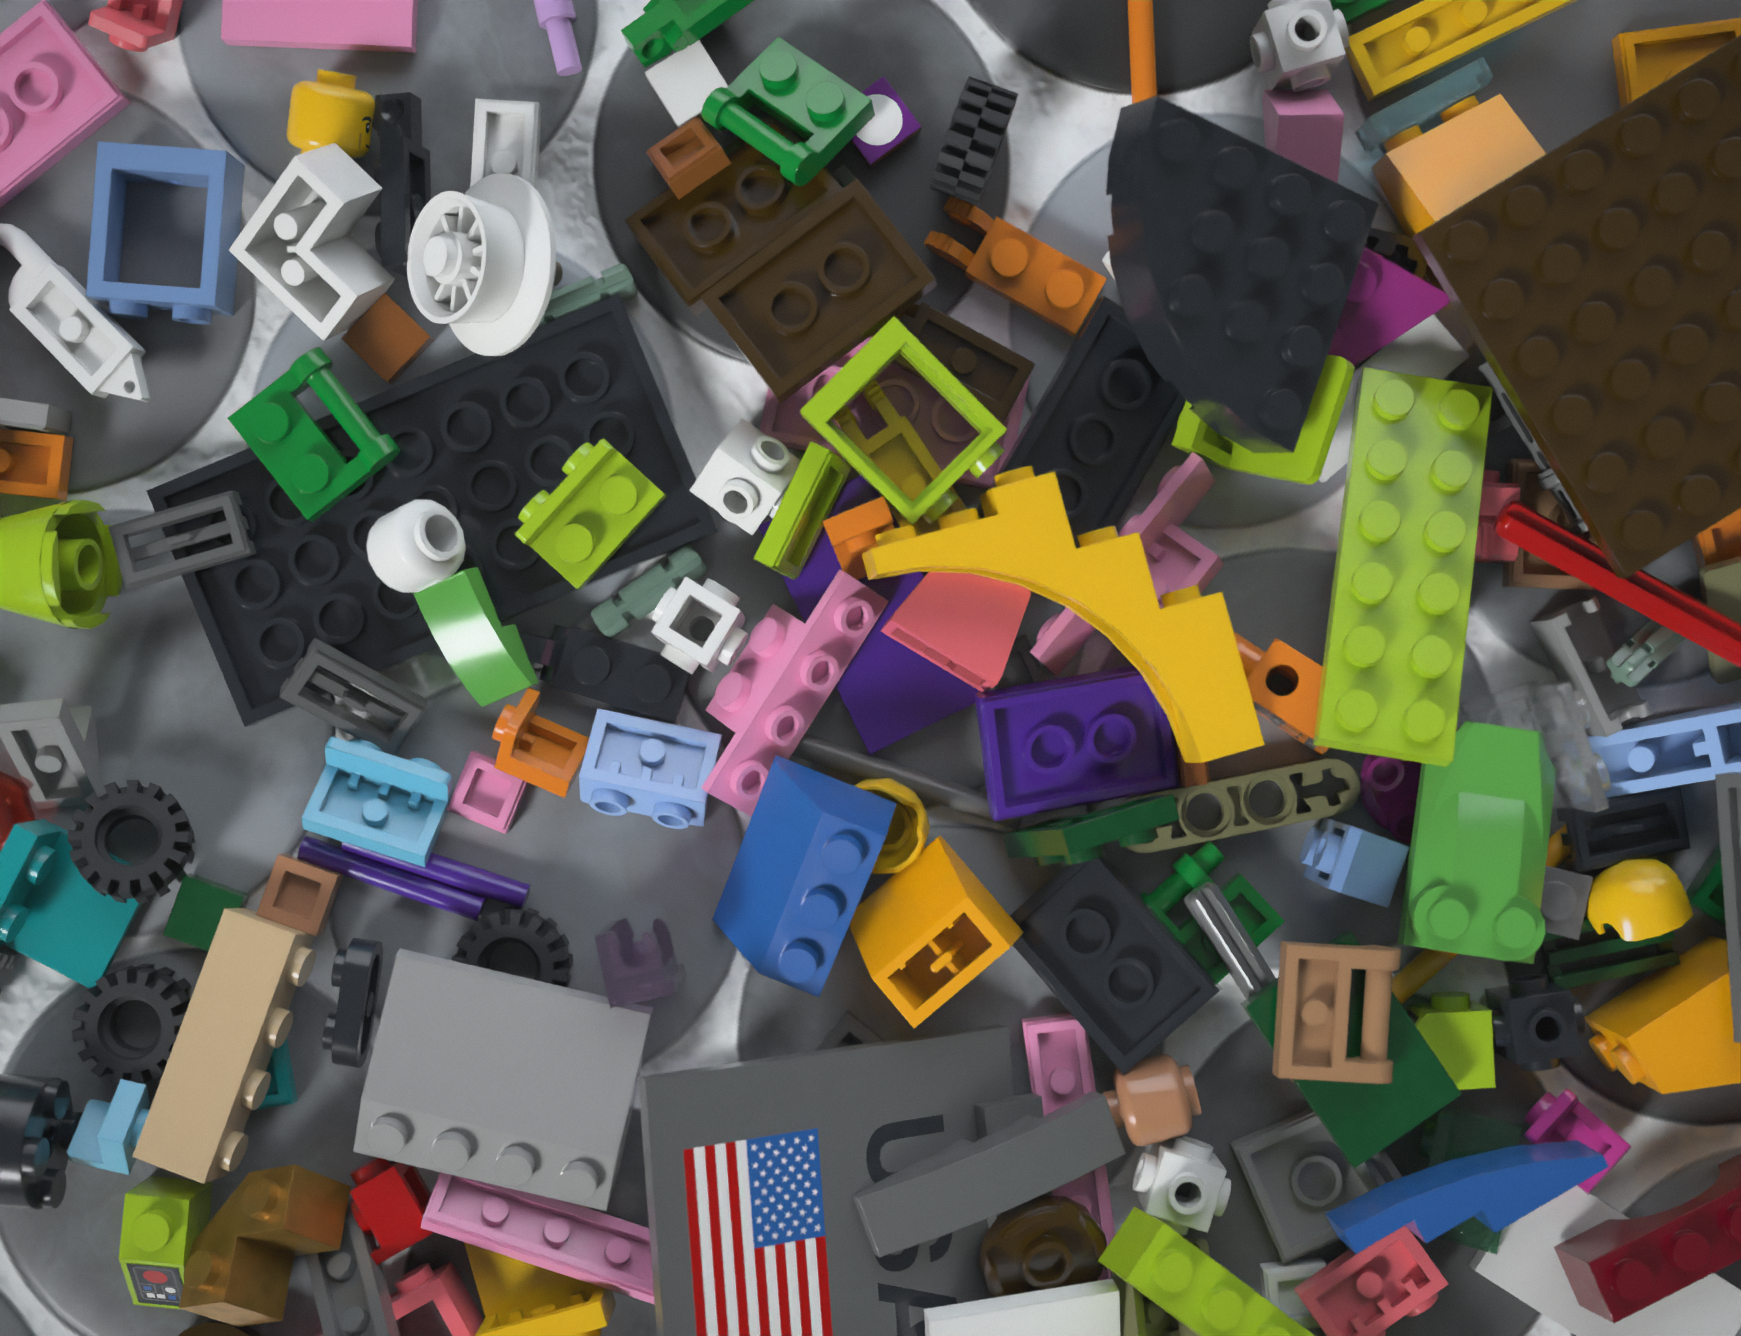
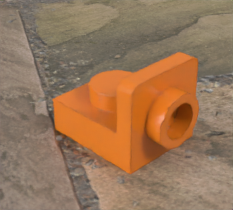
[822,496,895,580]

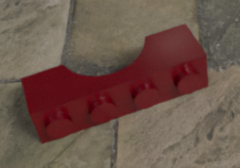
[1554,1153,1741,1323]

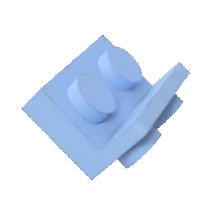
[579,708,722,829]

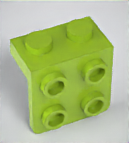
[1171,355,1354,485]

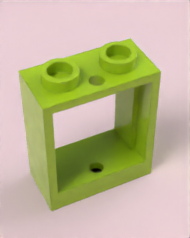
[800,316,1007,525]

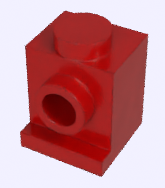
[349,1157,433,1265]

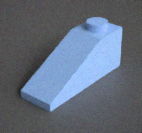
[1569,701,1741,802]

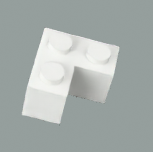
[229,143,395,341]

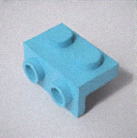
[302,737,452,867]

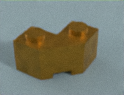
[179,1164,351,1327]

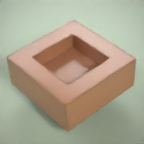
[256,853,343,936]

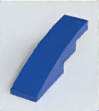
[1325,1140,1609,1254]

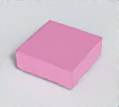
[447,750,529,834]

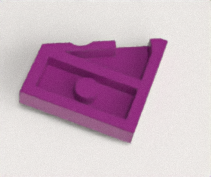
[1327,246,1450,366]

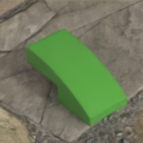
[413,567,539,707]

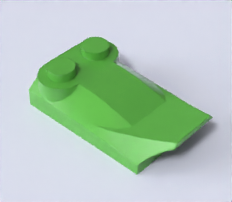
[1397,721,1556,964]

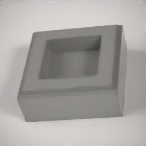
[0,398,72,436]

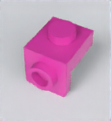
[1524,1088,1631,1195]

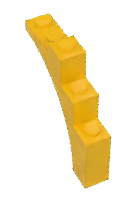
[862,466,1265,763]

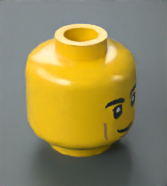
[286,69,375,158]

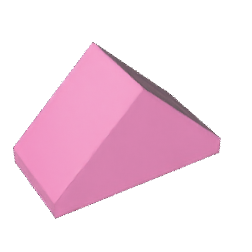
[1262,89,1344,183]

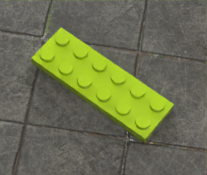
[1313,367,1493,767]

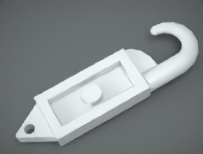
[0,223,150,402]

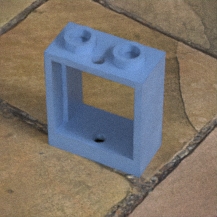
[86,141,245,325]

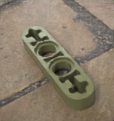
[1118,757,1360,853]

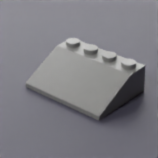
[353,948,653,1211]

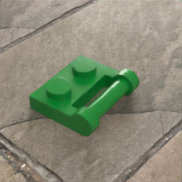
[702,37,875,187]
[228,347,400,522]

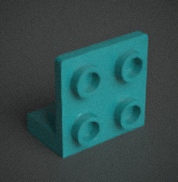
[0,819,143,988]

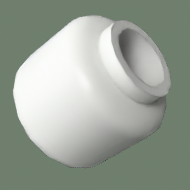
[366,500,466,592]

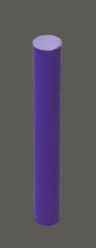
[297,836,486,921]
[341,842,531,909]

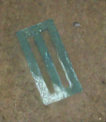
[1355,57,1494,152]

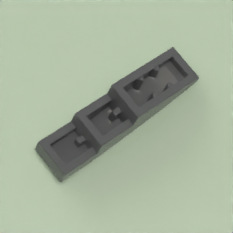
[852,1091,1126,1257]

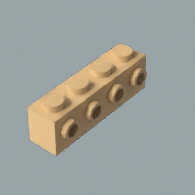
[132,908,316,1184]

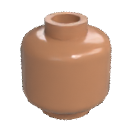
[1103,1054,1202,1146]

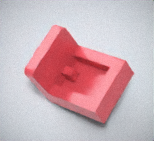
[88,0,183,52]

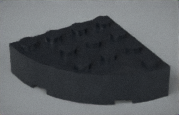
[1106,95,1379,453]

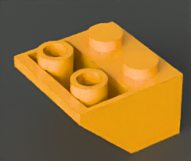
[849,835,1024,1028]

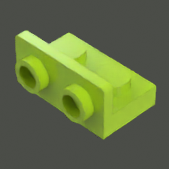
[515,438,667,590]

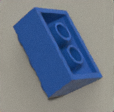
[712,755,897,997]

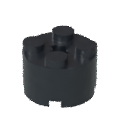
[0,1073,83,1210]

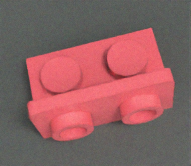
[1294,1226,1448,1336]

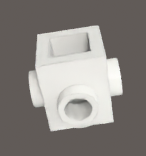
[1250,0,1349,92]
[689,418,801,536]
[651,577,748,675]
[1133,1136,1231,1235]

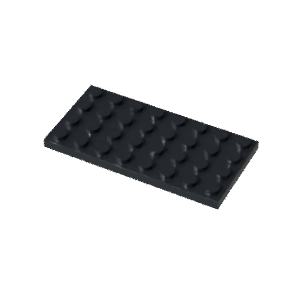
[146,294,719,727]

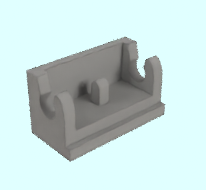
[1530,594,1652,737]

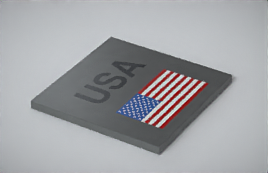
[638,1024,1014,1336]

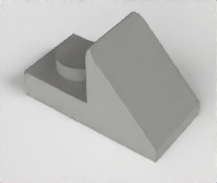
[0,698,103,809]

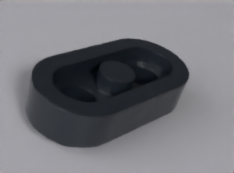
[322,938,383,1068]

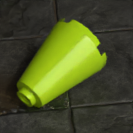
[0,500,123,629]

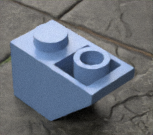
[1300,817,1409,908]

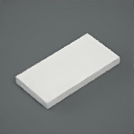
[1469,1186,1741,1336]

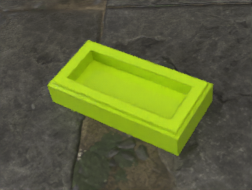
[753,441,851,580]

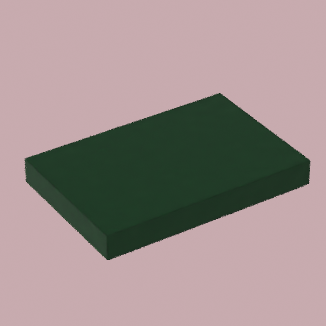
[1240,930,1462,1169]

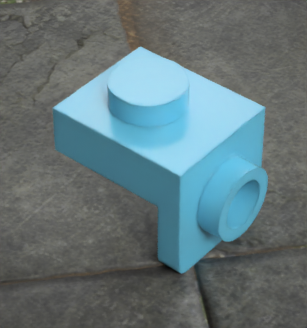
[67,1079,150,1175]

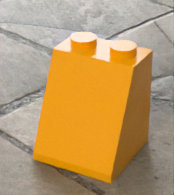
[1371,94,1546,290]
[1584,935,1741,1094]

